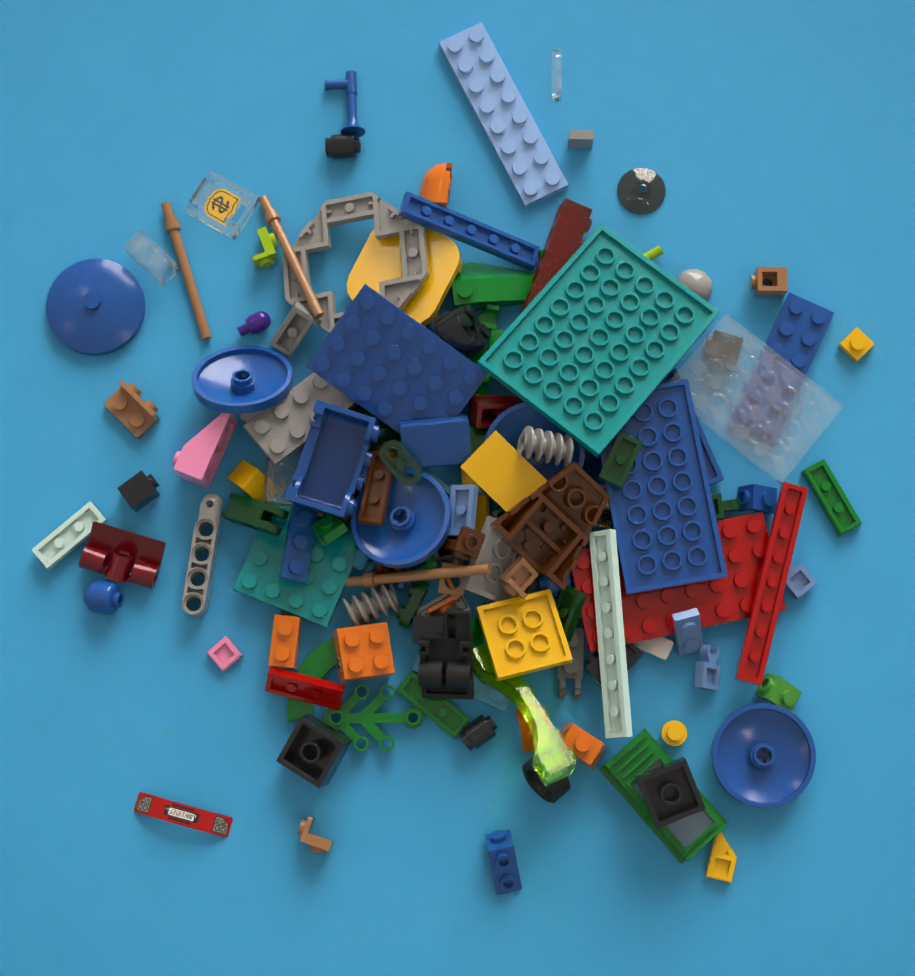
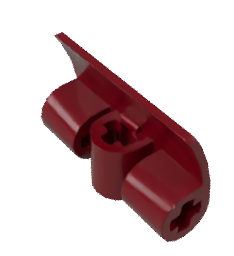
[79,521,166,589]

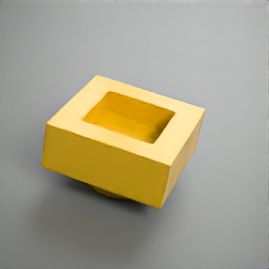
[838,327,874,363]

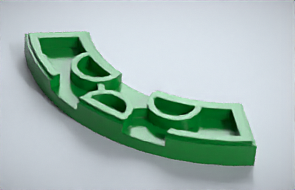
[287,638,337,721]

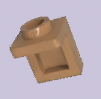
[499,556,539,599]
[297,816,334,855]

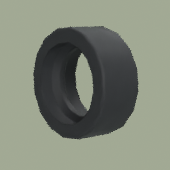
[522,752,570,803]

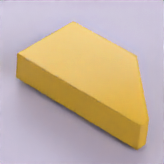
[705,832,737,883]

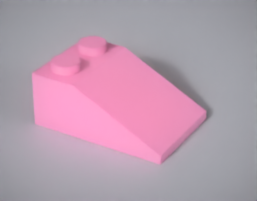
[173,413,238,489]

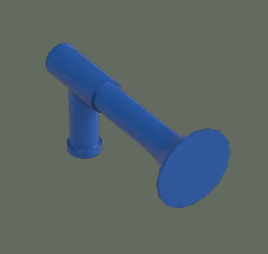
[325,70,366,138]

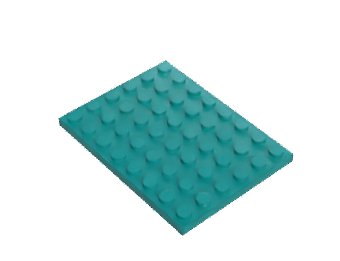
[477,224,720,458]

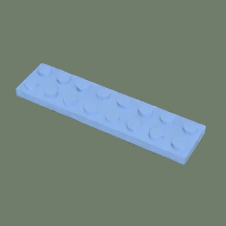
[439,22,568,208]

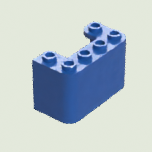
[284,400,381,519]

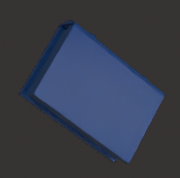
[399,416,471,470]

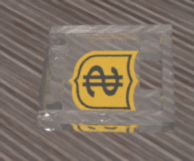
[184,170,259,240]

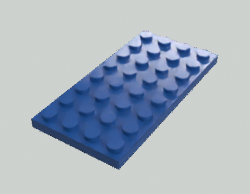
[599,379,728,595]

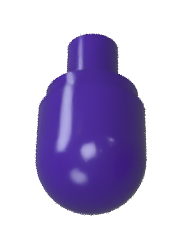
[237,311,271,337]

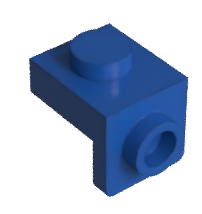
[736,484,777,514]

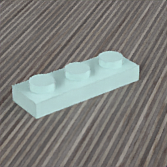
[31,501,107,570]

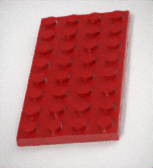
[571,511,786,652]

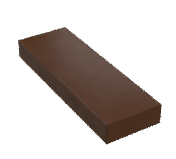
[357,450,398,527]

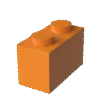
[268,615,303,671]

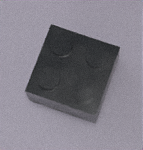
[276,714,353,788]
[635,757,706,829]

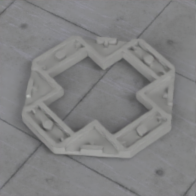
[282,192,430,333]

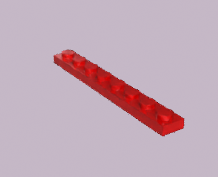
[735,482,808,686]

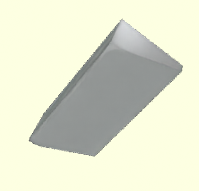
[269,301,316,357]

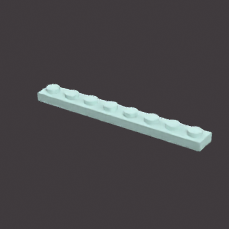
[589,529,633,738]

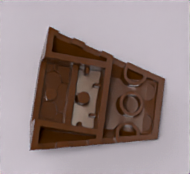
[491,462,610,590]

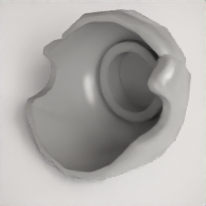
[677,269,712,302]

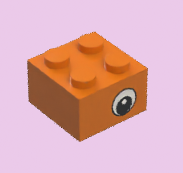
[332,622,395,683]

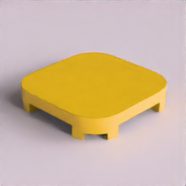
[347,228,463,326]

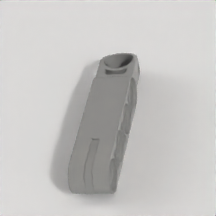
[182,493,223,618]

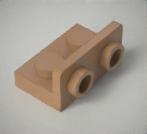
[103,380,160,439]

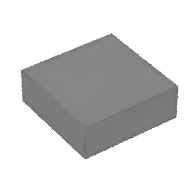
[568,130,594,148]

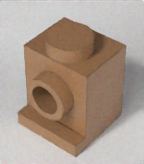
[750,267,787,298]

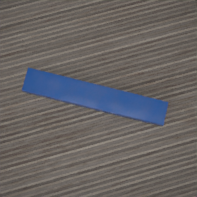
[398,191,540,271]

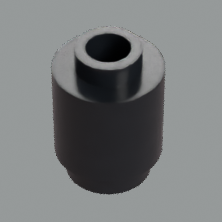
[325,133,361,159]
[458,714,498,751]

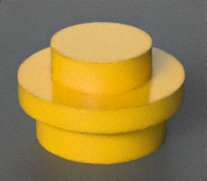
[661,720,687,746]

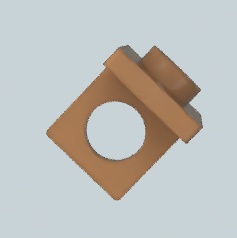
[438,559,464,596]

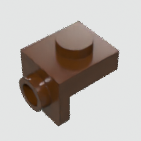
[444,526,486,561]

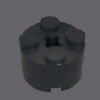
[434,305,491,359]

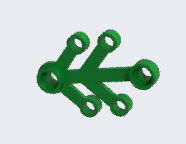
[323,684,423,752]

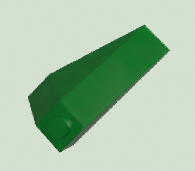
[451,262,544,311]

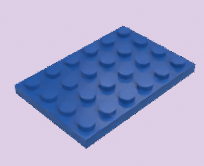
[306,284,488,434]

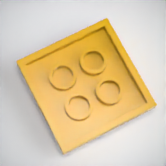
[476,589,573,681]

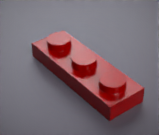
[265,666,345,711]

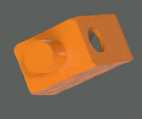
[552,722,607,770]

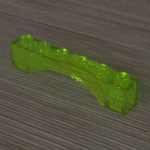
[473,643,577,787]

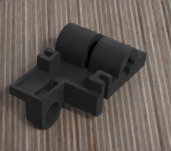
[418,608,474,700]

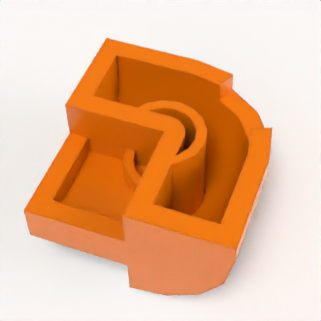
[419,163,452,208]

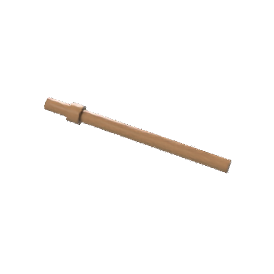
[259,195,324,319]
[161,202,212,341]
[346,564,491,588]

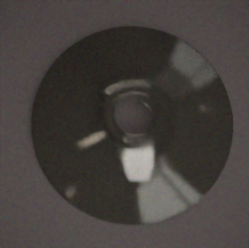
[617,168,666,215]

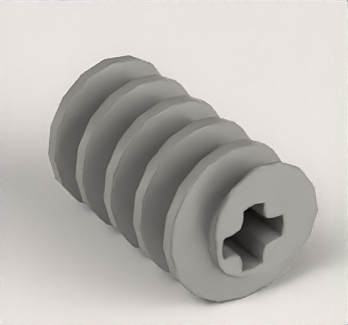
[517,426,574,468]
[343,583,399,626]

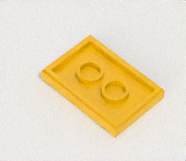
[460,430,547,512]

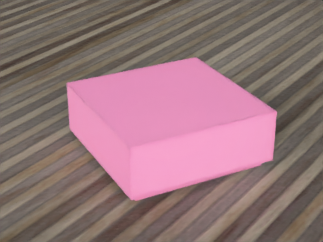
[206,636,243,672]

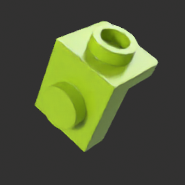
[251,226,278,268]

